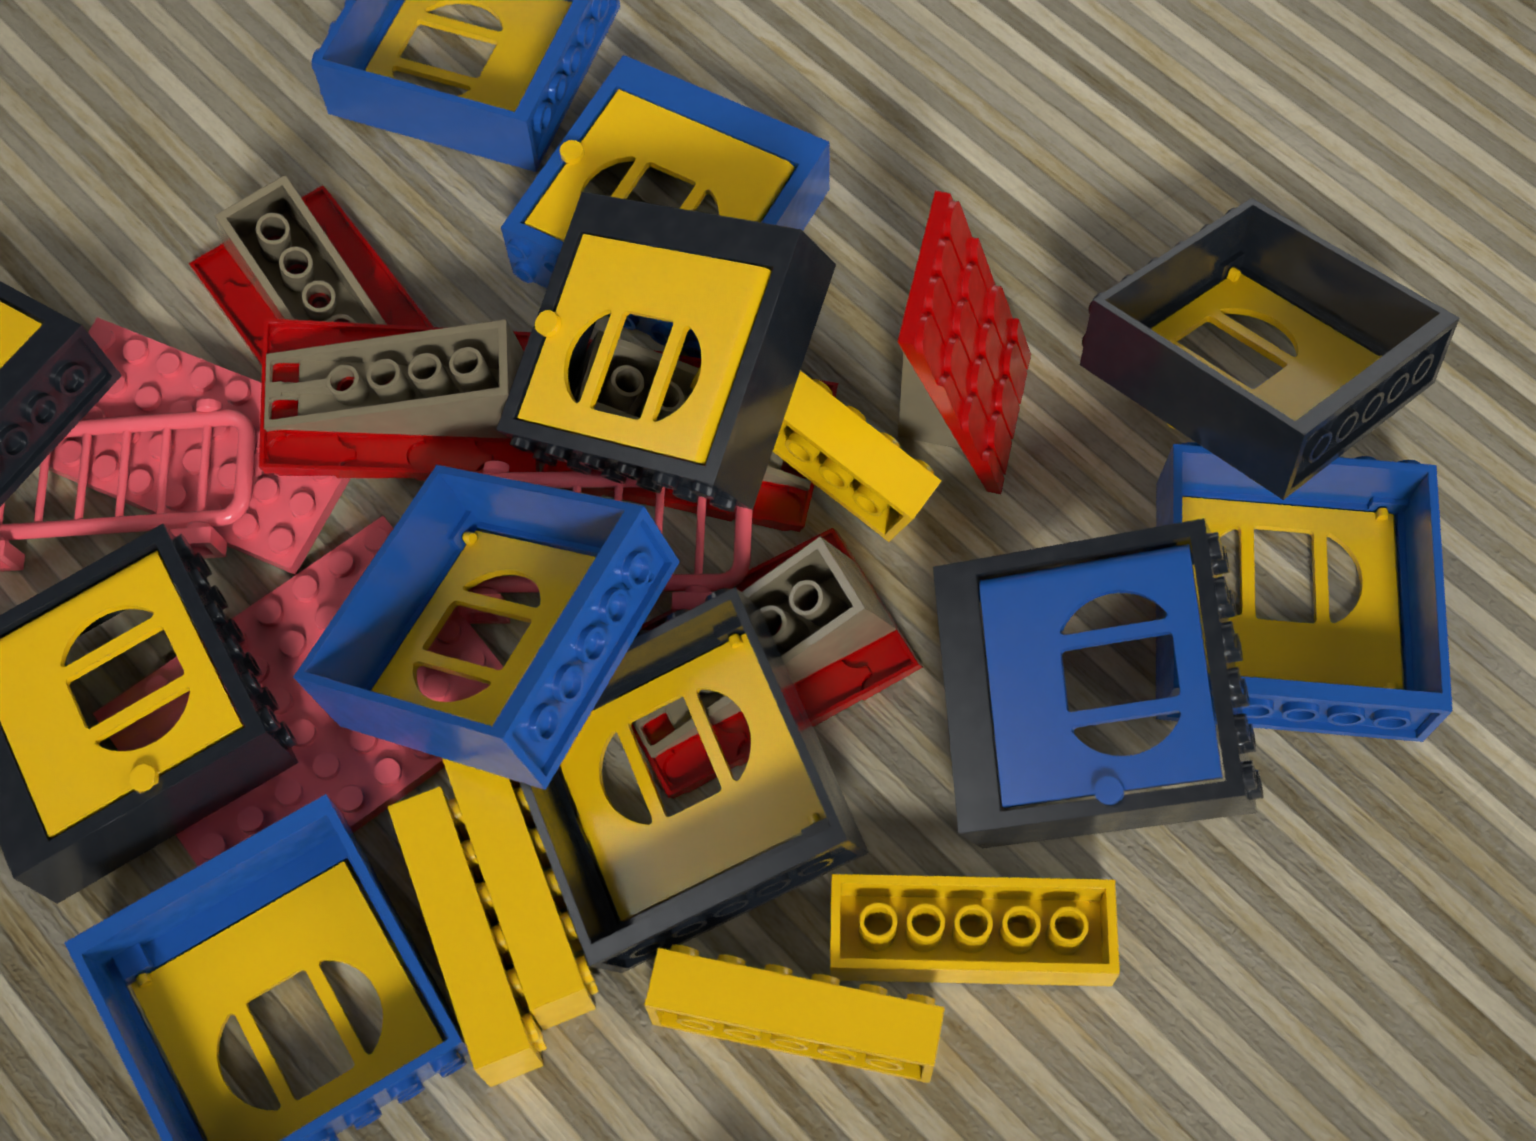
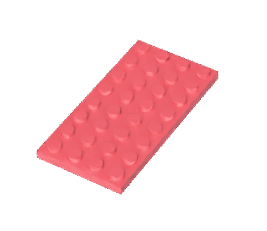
[39,317,351,575]

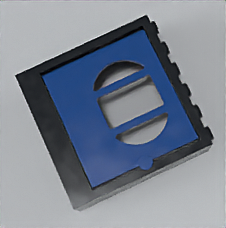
[933,518,1264,849]

